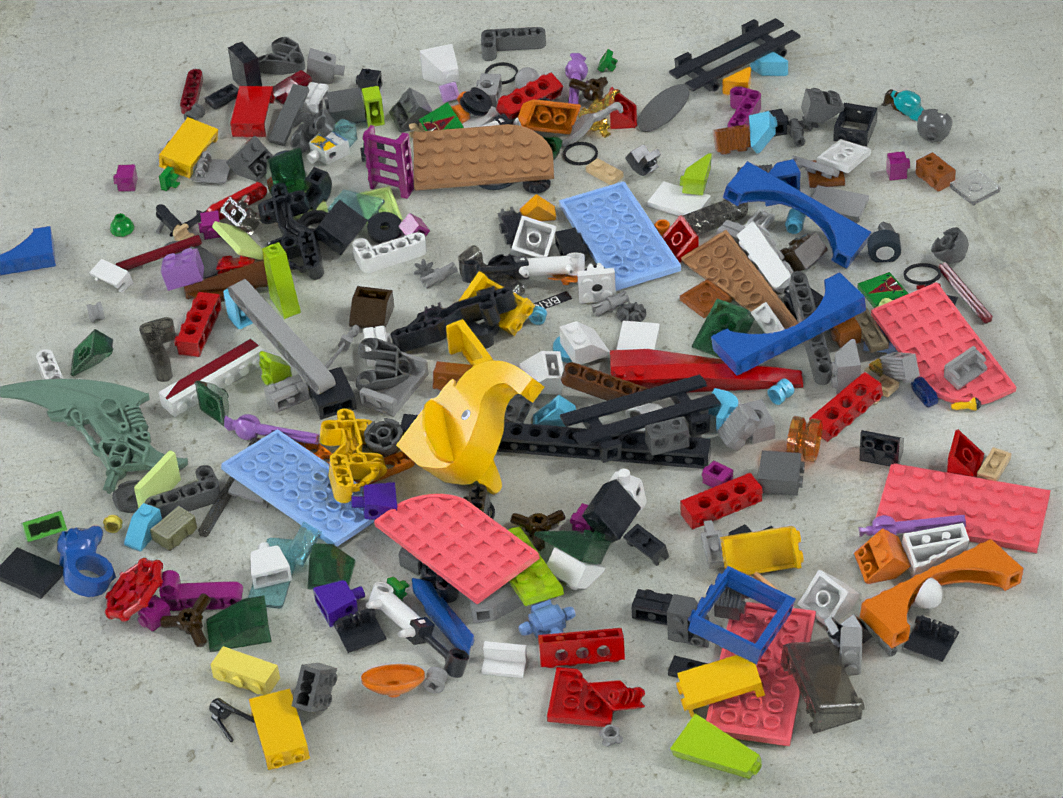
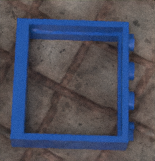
[688,566,796,665]

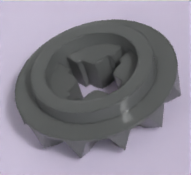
[617,302,646,322]

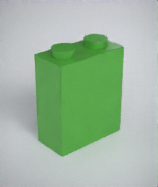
[21,511,67,542]

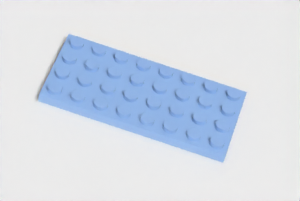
[559,181,681,291]
[221,429,374,548]

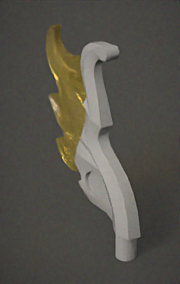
[562,89,623,146]

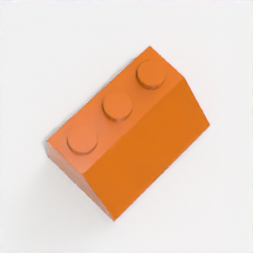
[518,99,581,134]

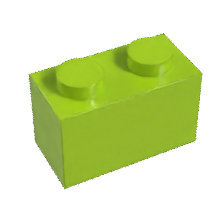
[362,86,385,128]

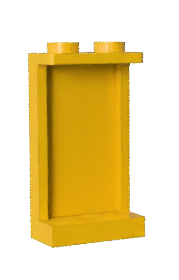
[159,117,218,179]
[459,271,535,336]
[446,319,493,367]
[720,526,804,575]
[676,655,765,717]
[249,688,310,770]

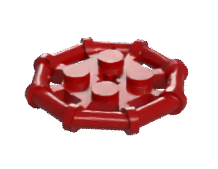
[105,558,163,622]

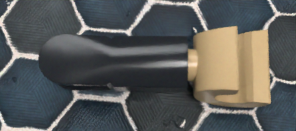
[156,204,195,241]

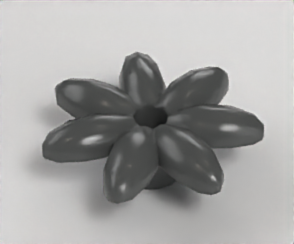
[800,116,819,131]
[414,259,434,280]

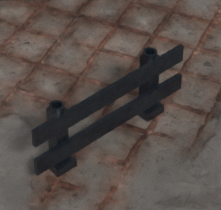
[669,18,801,92]
[560,374,721,463]

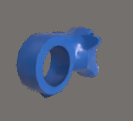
[57,525,116,597]

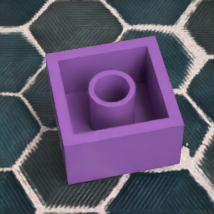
[161,248,204,291]

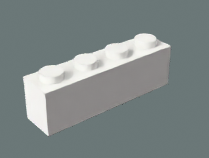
[736,222,793,294]

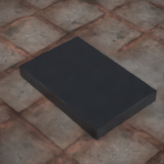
[0,547,63,599]

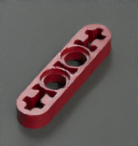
[180,69,203,114]

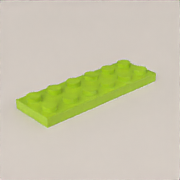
[508,527,564,606]

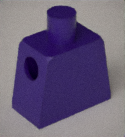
[351,482,398,520]
[313,580,365,627]

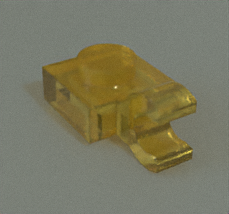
[590,112,611,138]

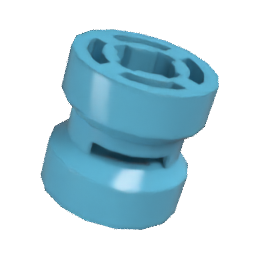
[767,378,794,405]

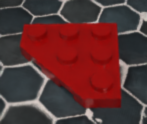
[547,667,614,727]

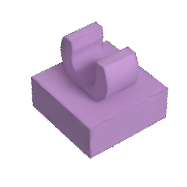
[438,81,459,103]

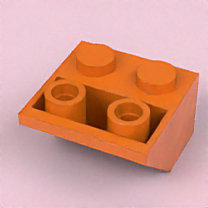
[854,528,911,584]

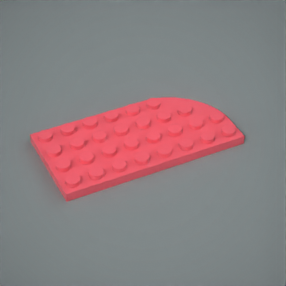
[871,282,1016,405]
[374,494,540,604]

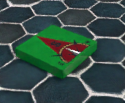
[419,102,464,131]
[857,272,909,308]

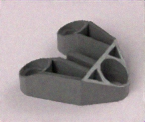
[258,37,305,75]
[291,108,335,155]
[355,338,412,391]

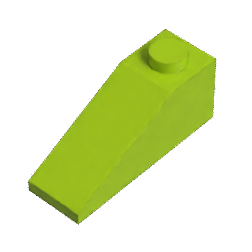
[680,153,712,195]

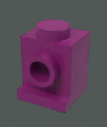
[701,460,733,488]

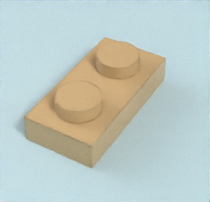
[586,158,624,185]
[977,447,1012,481]

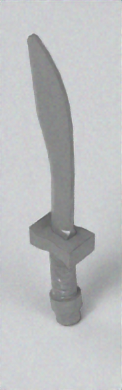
[325,325,360,369]

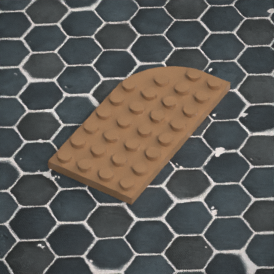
[413,124,554,191]

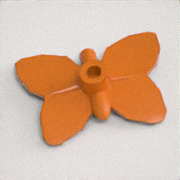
[548,274,578,285]

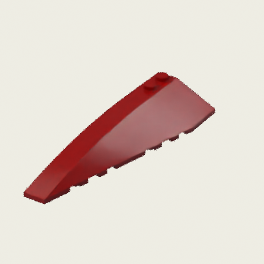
[610,349,803,393]

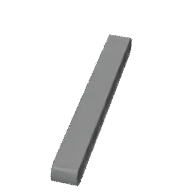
[228,279,336,394]

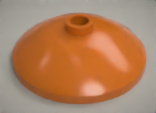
[361,664,425,697]

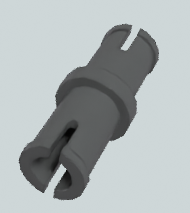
[789,118,805,147]

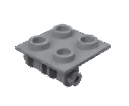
[192,151,231,183]

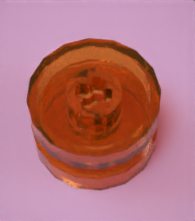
[786,416,823,463]

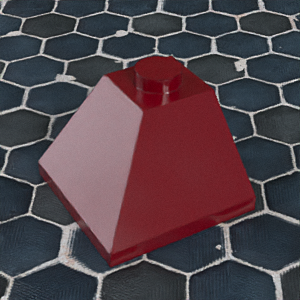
[273,70,312,105]

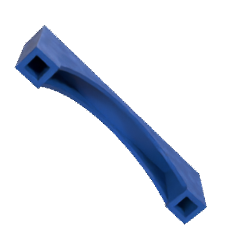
[723,161,871,269]
[0,226,56,275]
[711,272,866,376]

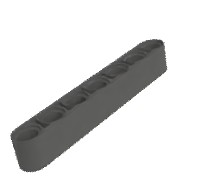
[789,271,832,385]

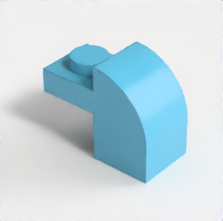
[708,388,739,431]

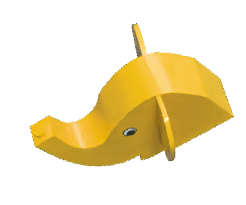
[396,360,544,495]

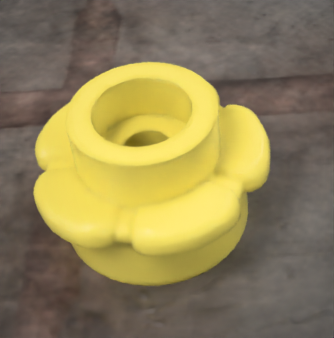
[103,515,123,533]

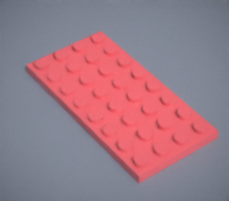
[876,463,1051,553]
[706,602,816,746]

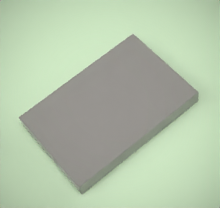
[812,185,869,222]

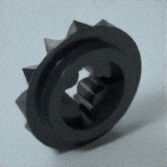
[523,179,551,194]

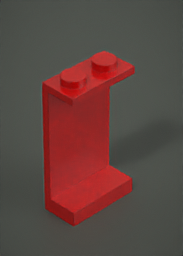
[230,86,275,137]

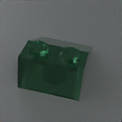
[266,147,308,195]
[691,298,755,359]
[534,529,611,564]
[206,595,272,652]

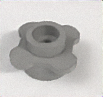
[599,725,623,747]

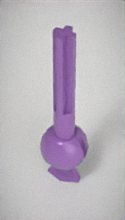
[565,53,588,104]
[224,414,320,444]
[858,515,966,537]

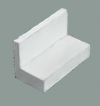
[481,641,527,678]

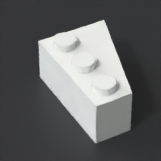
[902,523,969,578]

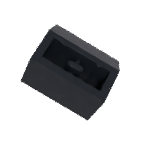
[859,430,904,466]

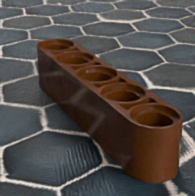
[561,362,648,401]

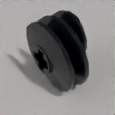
[460,87,492,117]

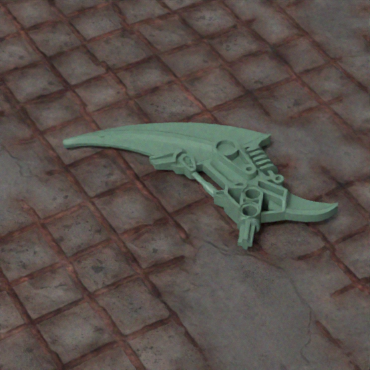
[0,379,188,494]

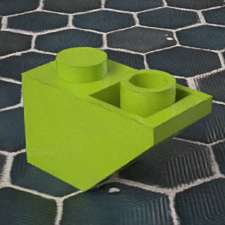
[259,351,292,385]

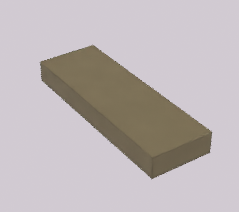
[854,308,889,353]

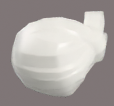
[912,578,943,609]

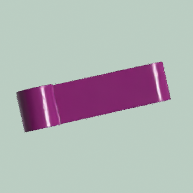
[727,87,761,127]
[159,570,243,611]

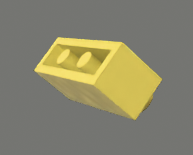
[210,646,280,695]

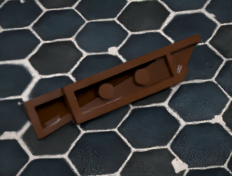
[184,260,268,302]

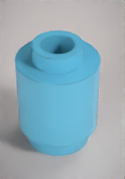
[785,208,806,234]

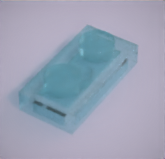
[285,522,322,567]

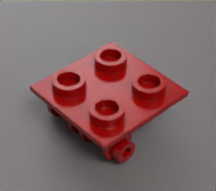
[216,255,255,275]
[588,680,645,711]

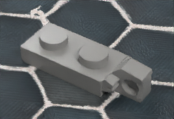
[792,155,840,179]
[701,520,724,569]

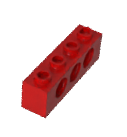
[496,72,564,120]
[175,292,222,357]
[809,372,883,442]
[680,473,762,530]
[538,628,625,668]

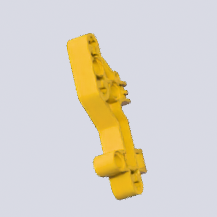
[319,409,387,503]

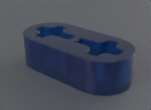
[911,376,938,408]

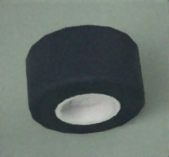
[867,229,901,263]

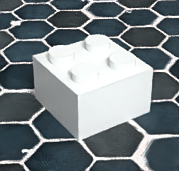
[510,216,556,258]

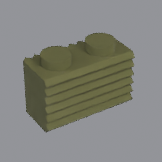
[150,506,197,551]

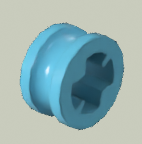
[529,306,547,325]

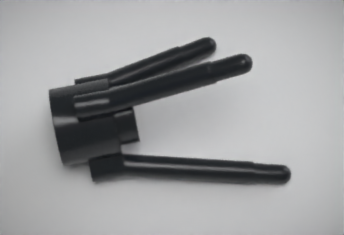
[209,698,255,742]

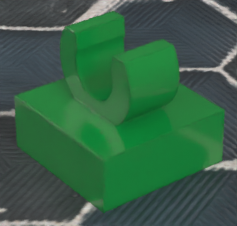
[597,49,618,73]
[159,166,180,191]
[386,576,410,601]

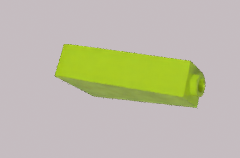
[262,242,301,319]
[670,713,762,779]

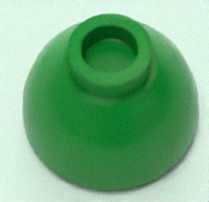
[110,213,135,237]

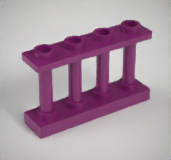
[362,125,415,199]

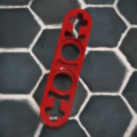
[206,182,268,220]

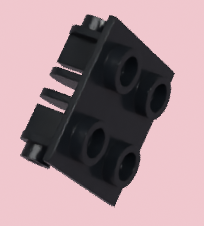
[333,608,387,653]
[903,615,959,662]

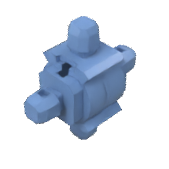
[518,600,576,638]

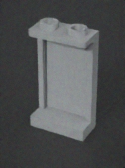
[359,352,429,417]

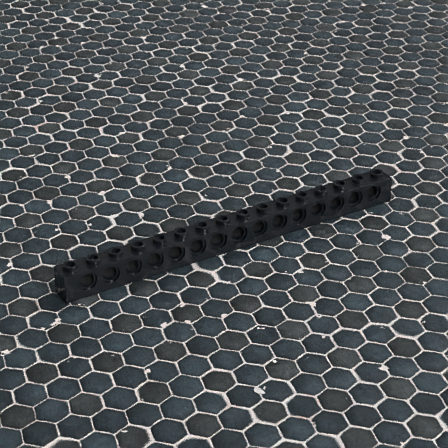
[400,414,711,469]

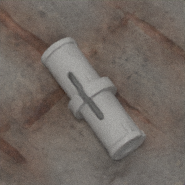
[421,262,458,288]
[592,291,630,316]

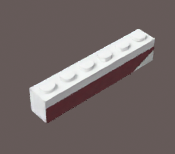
[159,339,264,417]

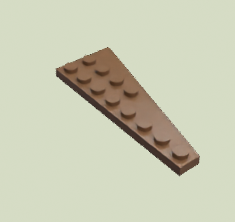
[681,230,798,329]

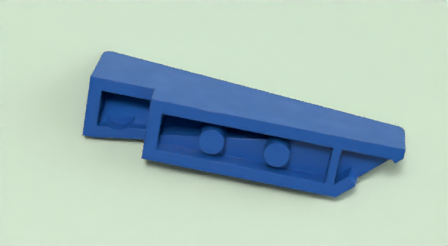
[411,578,475,657]

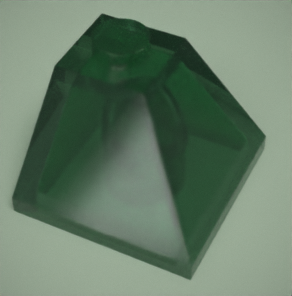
[70,329,114,377]
[195,380,229,426]
[307,543,356,590]

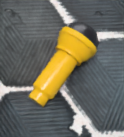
[951,397,981,411]

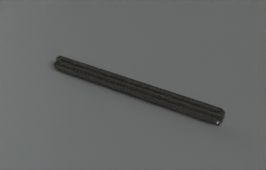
[198,437,261,537]

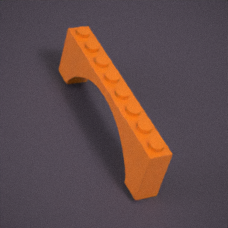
[860,539,1024,648]

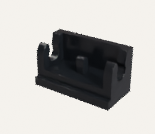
[623,523,669,566]

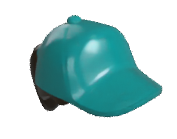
[881,89,925,121]

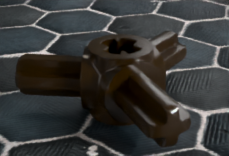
[569,76,608,110]
[510,510,566,551]
[160,593,211,647]

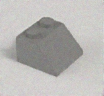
[831,339,861,394]

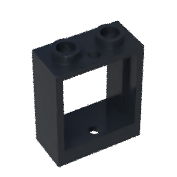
[833,102,878,146]

